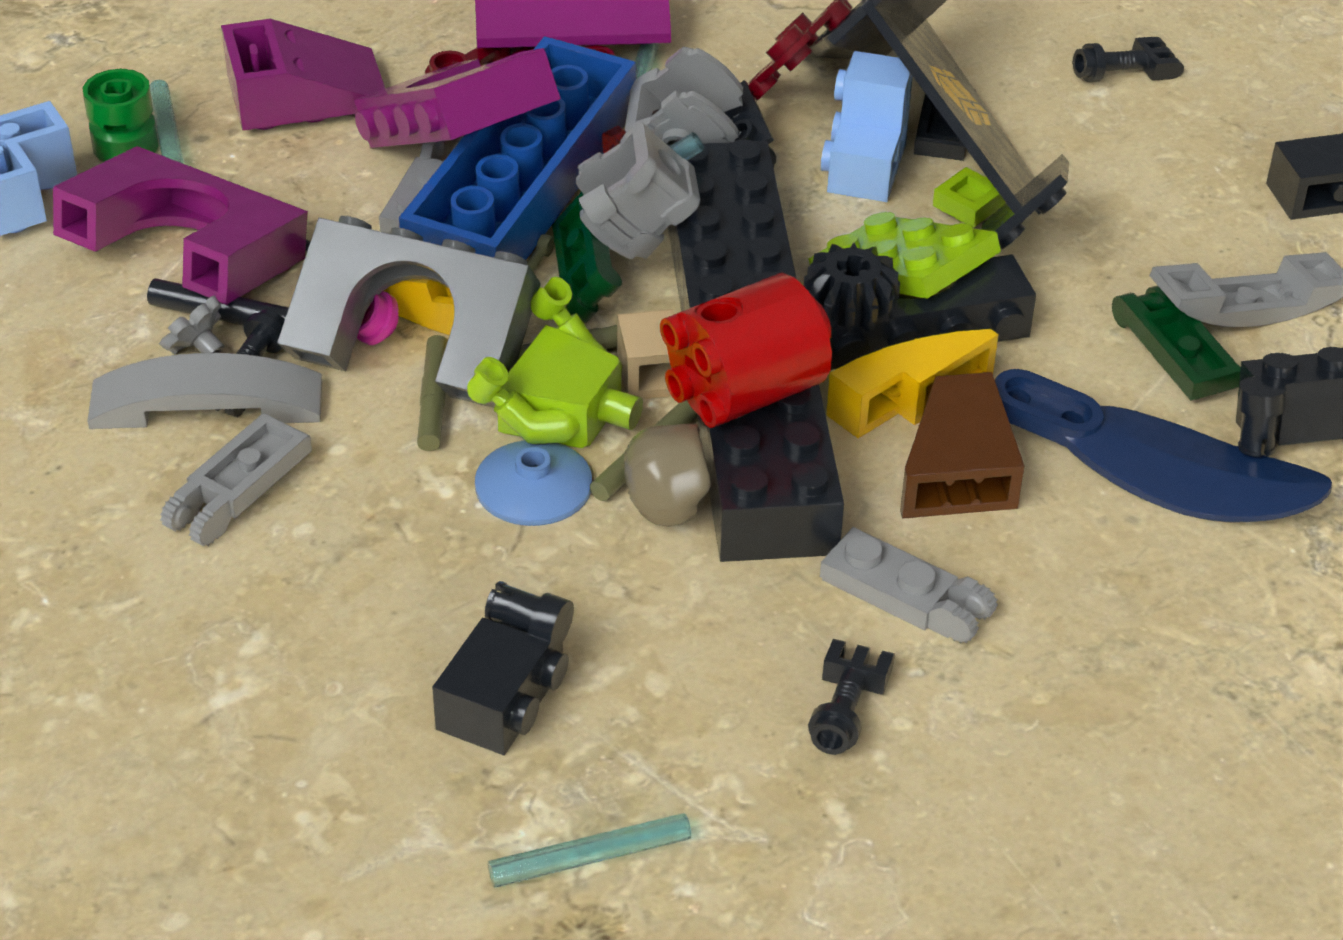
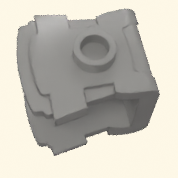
[625,47,743,145]
[576,121,700,259]

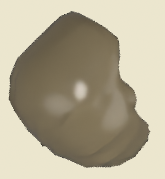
[624,424,711,527]

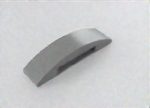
[1149,252,1343,327]
[88,353,322,429]

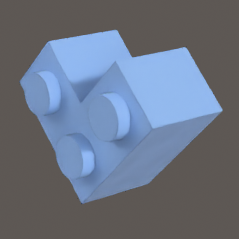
[821,51,913,202]
[0,101,77,236]

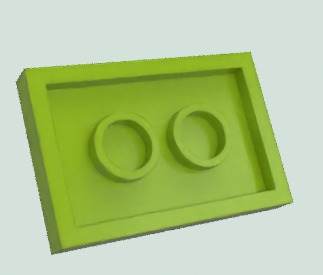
[808,212,1001,299]

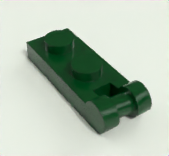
[552,192,622,323]
[1112,285,1241,401]

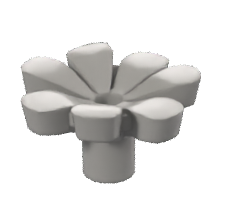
[159,295,225,355]

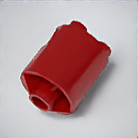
[660,273,832,428]

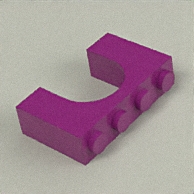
[354,48,561,148]
[53,146,308,305]

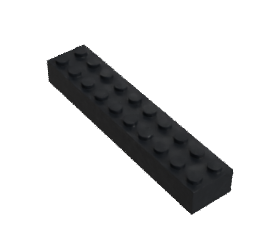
[668,140,844,562]

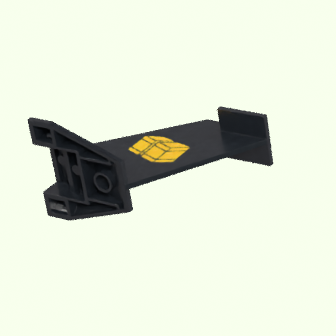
[810,0,1069,249]

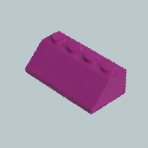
[475,0,671,48]

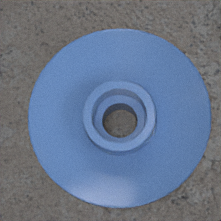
[475,440,592,526]

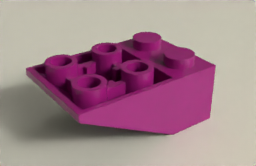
[221,18,385,131]

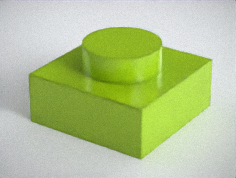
[932,167,1005,228]

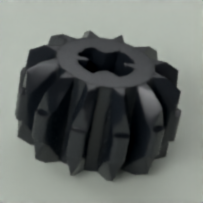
[804,242,900,333]

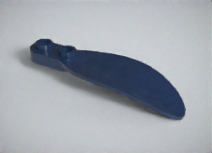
[995,369,1332,522]

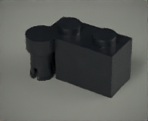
[1236,347,1343,457]
[432,581,574,756]

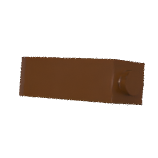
[900,372,1025,519]

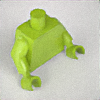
[467,276,643,448]

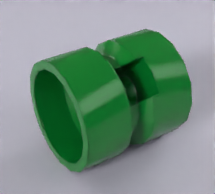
[82,68,159,162]

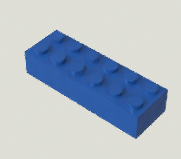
[399,36,636,260]

